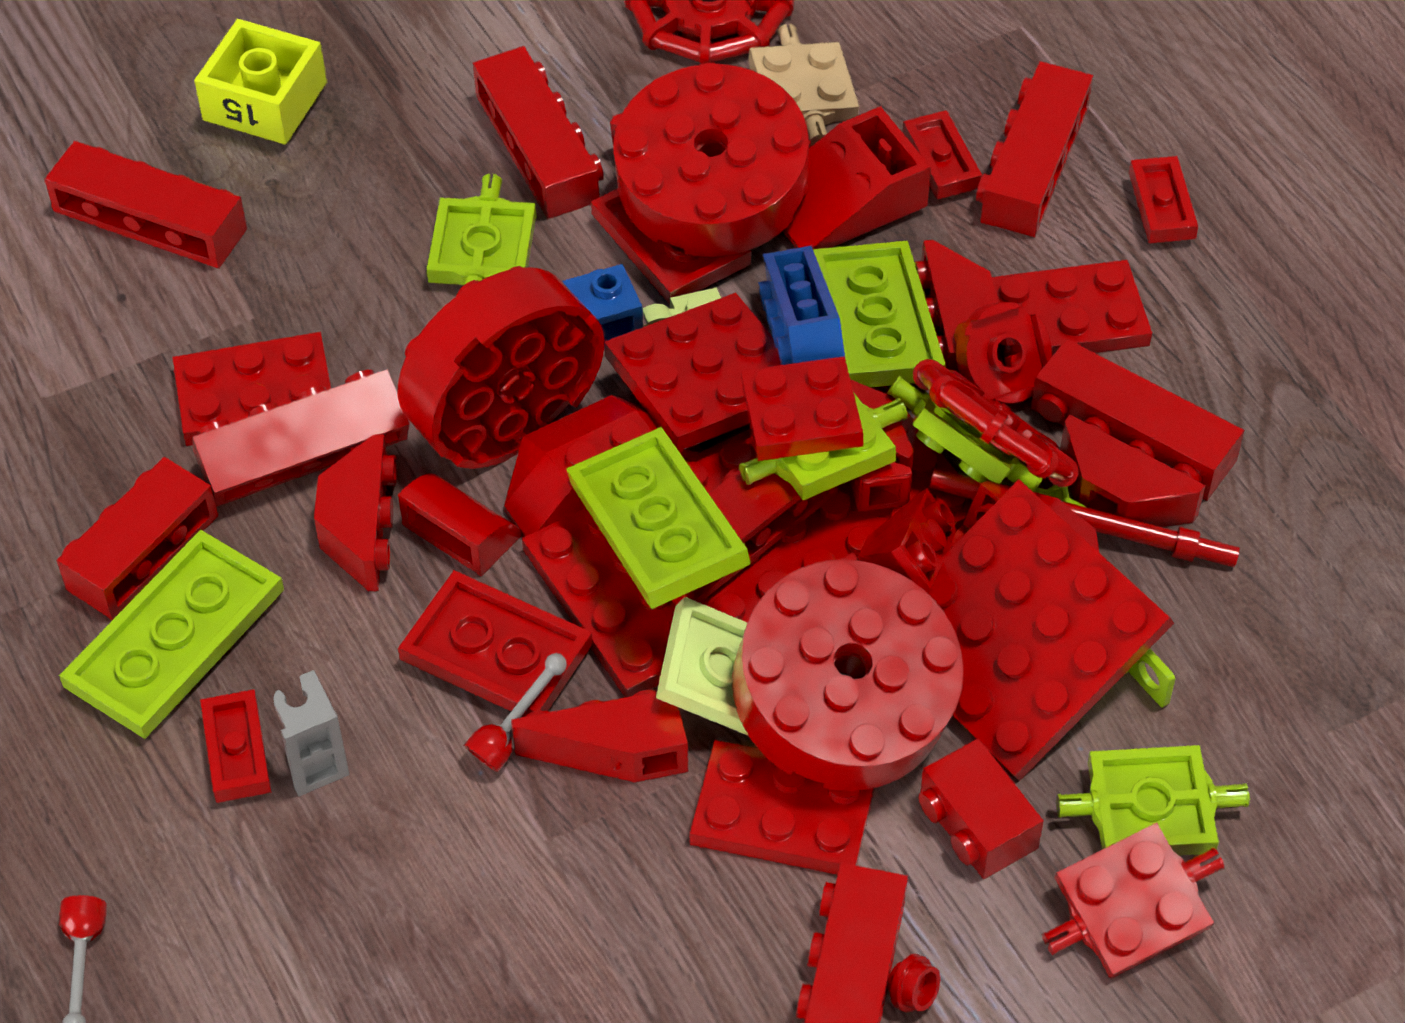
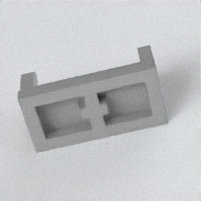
[274,670,350,797]

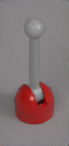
[463,653,567,773]
[59,895,107,1023]

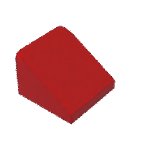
[851,462,912,511]

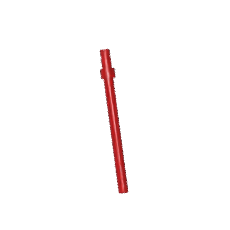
[929,468,1240,567]

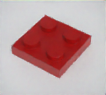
[741,356,864,461]

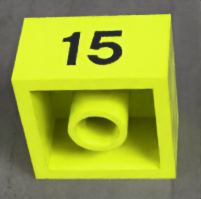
[194,19,327,145]

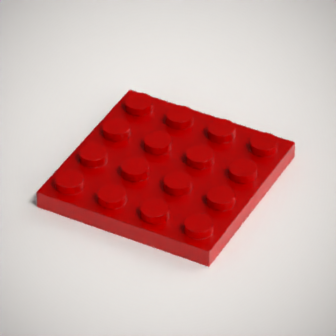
[927,479,1174,781]

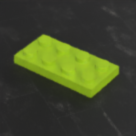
[813,241,945,388]
[566,427,751,609]
[59,529,284,739]

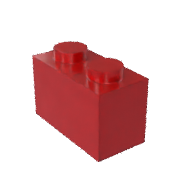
[918,738,1044,880]

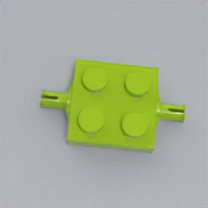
[427,174,536,285]
[887,375,1043,492]
[739,393,908,500]
[1056,745,1250,855]

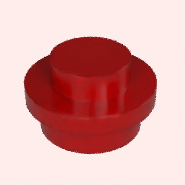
[888,953,941,1012]

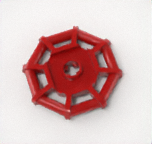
[624,0,794,65]
[913,359,1079,487]

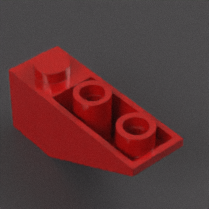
[511,690,688,783]

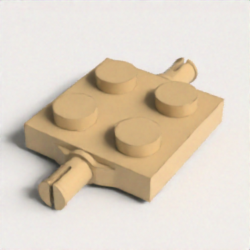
[748,24,859,146]

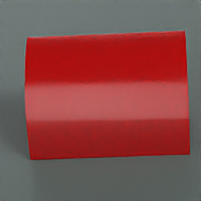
[398,473,522,577]

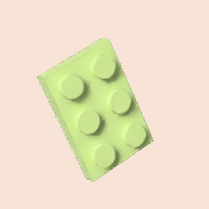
[656,597,748,735]

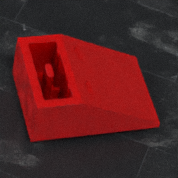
[783,106,931,249]

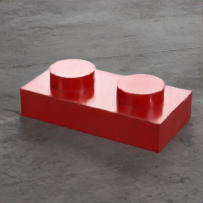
[902,110,982,199]
[1129,156,1198,243]
[200,689,272,803]

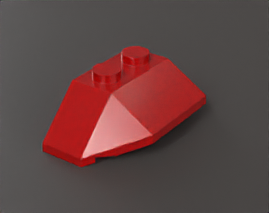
[504,395,704,537]

